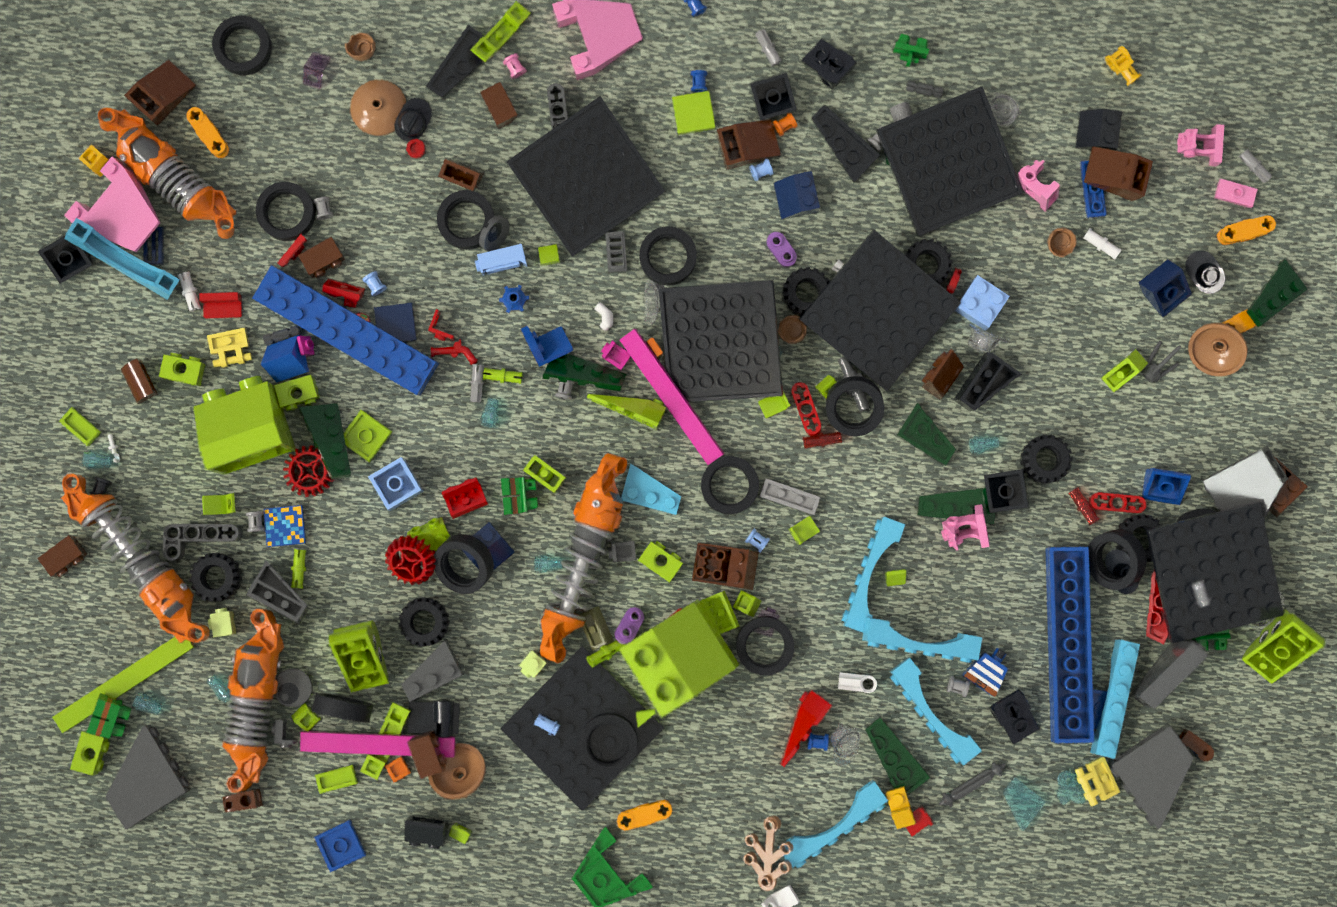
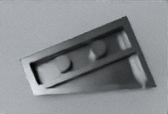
[246,561,309,625]
[401,640,464,702]

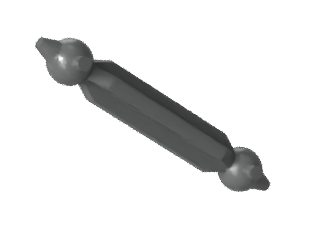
[939,762,1006,807]

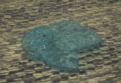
[1057,770,1092,805]

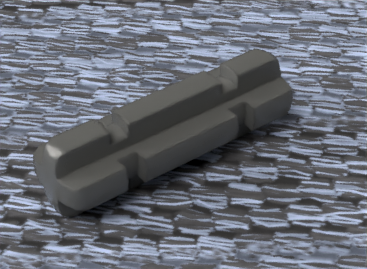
[906,80,943,98]
[263,325,301,345]

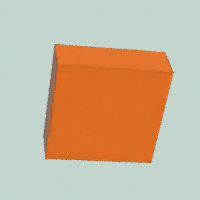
[647,338,663,359]
[385,756,412,783]

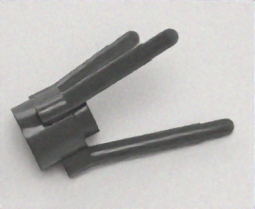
[1141,341,1181,383]

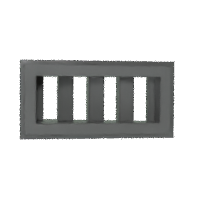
[605,231,627,273]

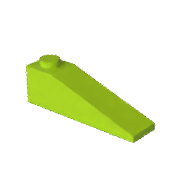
[587,394,666,430]

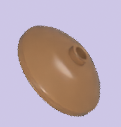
[350,80,406,136]
[1188,323,1248,376]
[428,743,486,800]

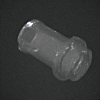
[1191,581,1211,607]

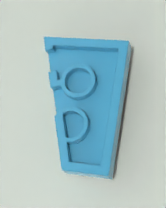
[621,463,681,515]

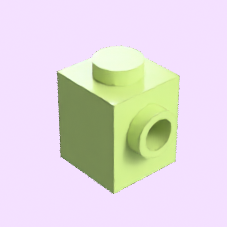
[208,608,236,637]
[519,650,548,678]

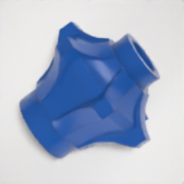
[499,285,529,313]

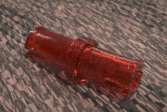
[803,432,842,449]
[1068,487,1099,526]

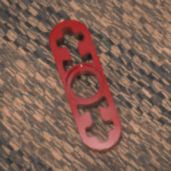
[791,382,822,436]
[1089,492,1146,514]

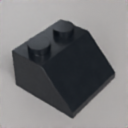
[749,72,797,121]
[1075,109,1122,151]
[38,232,93,284]
[984,469,1030,513]
[404,816,448,849]

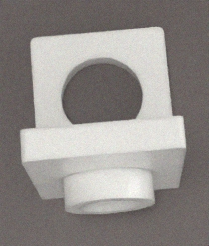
[761,885,800,907]

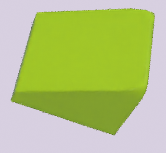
[538,244,560,266]
[815,375,837,399]
[885,569,906,587]
[733,590,762,617]
[291,703,321,731]
[636,708,656,727]
[449,823,472,844]

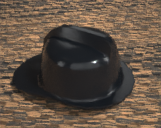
[394,98,432,142]
[1185,251,1225,294]
[1105,549,1141,594]

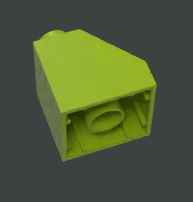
[194,376,296,475]
[619,599,740,717]

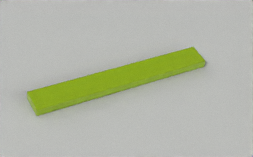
[52,637,195,733]

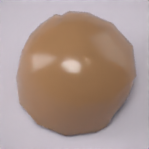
[345,33,376,62]
[1047,227,1077,257]
[778,315,807,344]

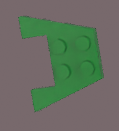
[572,826,653,907]

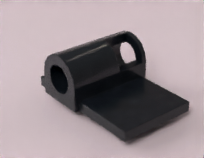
[801,39,857,90]
[989,689,1039,745]
[408,700,460,737]

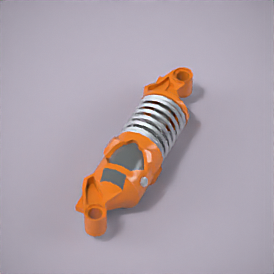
[98,107,236,239]
[222,609,284,793]

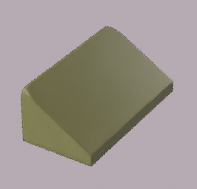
[579,606,614,651]

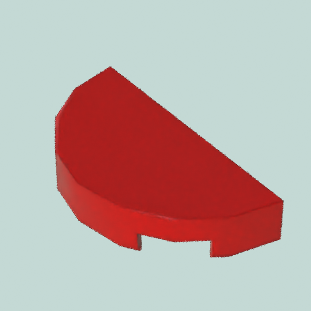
[277,234,307,267]
[945,267,962,295]

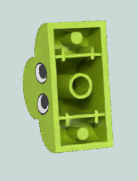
[1241,609,1325,684]
[329,620,389,692]

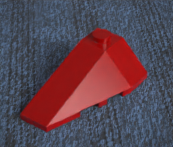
[1146,570,1168,644]
[780,690,832,767]

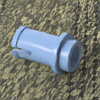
[534,714,560,735]

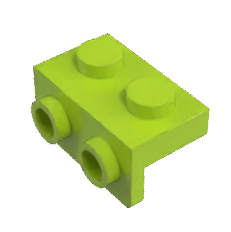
[407,517,451,551]
[700,590,739,634]

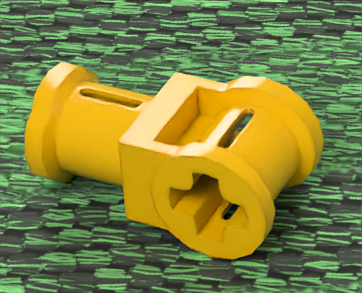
[1105,46,1142,86]

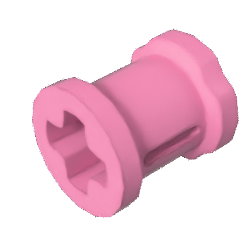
[503,54,527,79]

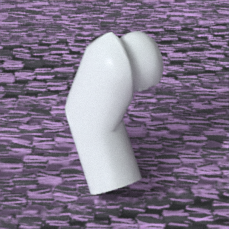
[595,302,613,331]

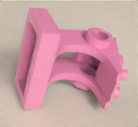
[1177,124,1224,166]
[1018,160,1060,212]
[941,504,989,550]

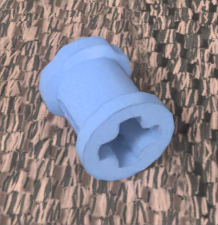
[749,159,773,181]
[362,271,387,296]
[745,528,770,553]

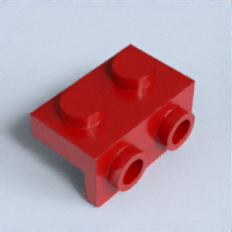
[441,478,488,519]

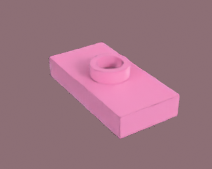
[1214,179,1257,208]

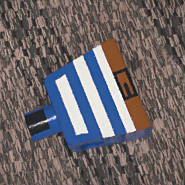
[962,648,1008,697]

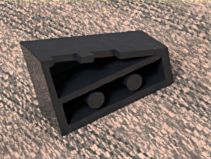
[953,352,1022,411]

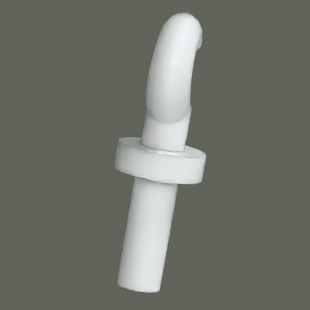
[108,434,120,463]

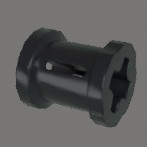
[89,476,112,494]

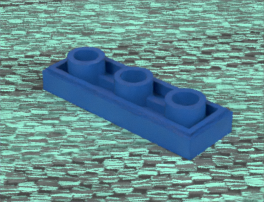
[1080,161,1107,218]

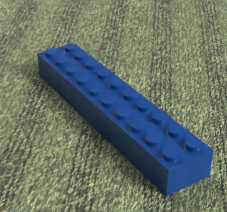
[252,265,439,396]
[1045,547,1094,743]

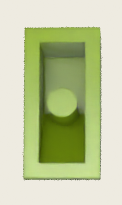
[1101,349,1148,392]

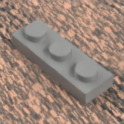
[759,478,820,515]

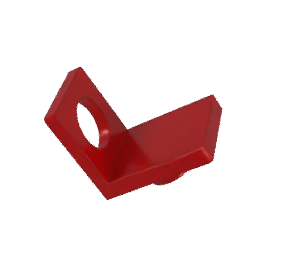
[428,309,455,342]
[905,805,933,836]

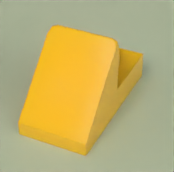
[78,145,109,177]
[885,786,916,829]

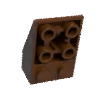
[124,60,197,126]
[716,119,781,170]
[1084,146,1153,202]
[922,349,964,400]
[1270,456,1308,517]
[692,543,759,590]

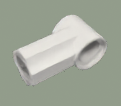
[838,672,877,693]

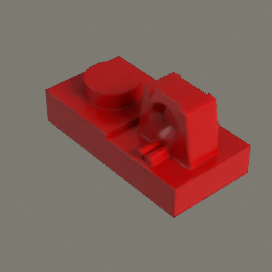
[322,279,365,308]

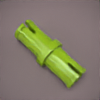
[483,368,523,384]
[291,549,306,589]
[586,640,625,668]

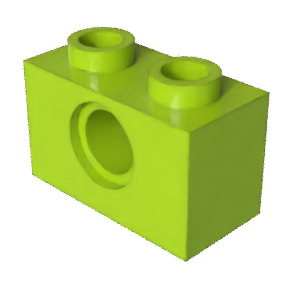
[159,352,206,387]
[274,375,320,411]
[523,455,567,494]
[638,541,683,583]
[70,730,110,776]

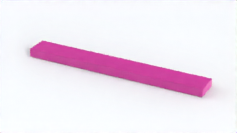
[620,328,724,465]
[300,731,455,758]

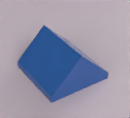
[261,335,309,383]
[1142,468,1191,505]

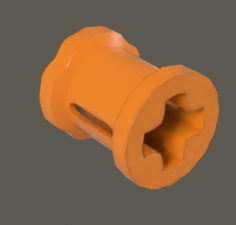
[773,112,797,136]

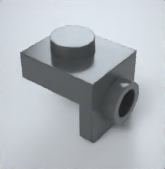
[608,541,637,563]
[272,719,297,748]

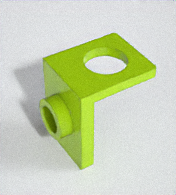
[758,391,790,419]
[202,493,235,515]
[788,516,820,546]

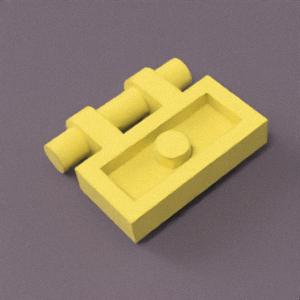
[207,328,252,368]
[1075,756,1120,806]

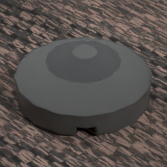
[479,215,510,252]
[274,669,313,707]

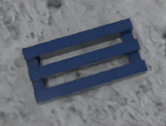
[143,227,164,266]

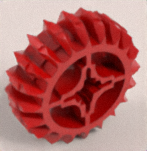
[283,445,334,497]
[385,534,436,585]

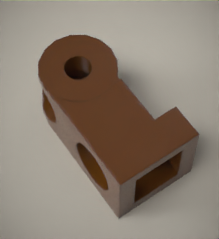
[1179,729,1214,761]
[222,788,263,812]

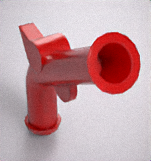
[431,339,478,365]

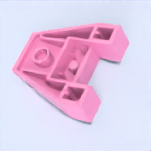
[552,0,642,80]
[64,157,160,252]

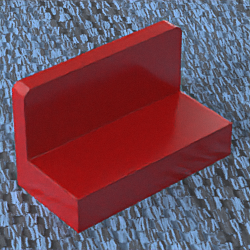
[199,292,242,319]

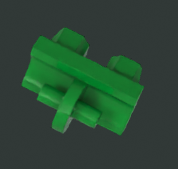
[893,34,929,67]

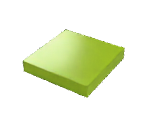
[672,91,715,135]
[344,410,392,463]

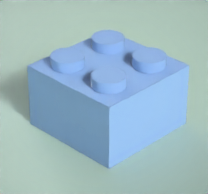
[955,275,1010,331]
[368,457,424,511]

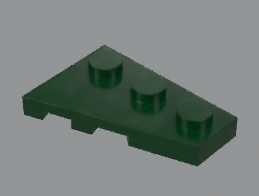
[896,403,956,466]

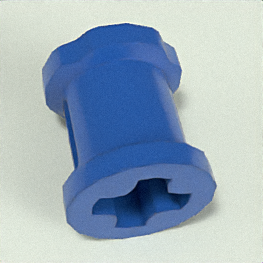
[684,0,707,17]
[690,70,707,93]
[807,732,829,751]

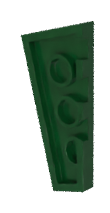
[1247,259,1308,327]
[542,354,627,391]
[299,403,351,479]
[917,488,995,524]
[865,716,930,796]

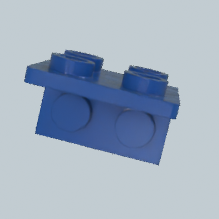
[521,326,573,367]

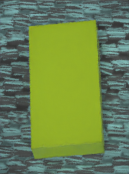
[59,407,102,447]
[315,765,358,794]

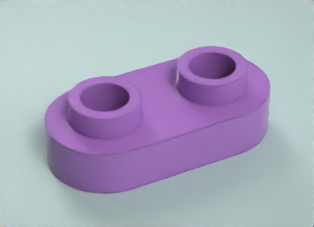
[767,232,797,267]
[615,607,644,644]

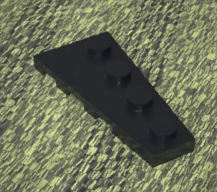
[426,25,484,98]
[811,104,880,183]

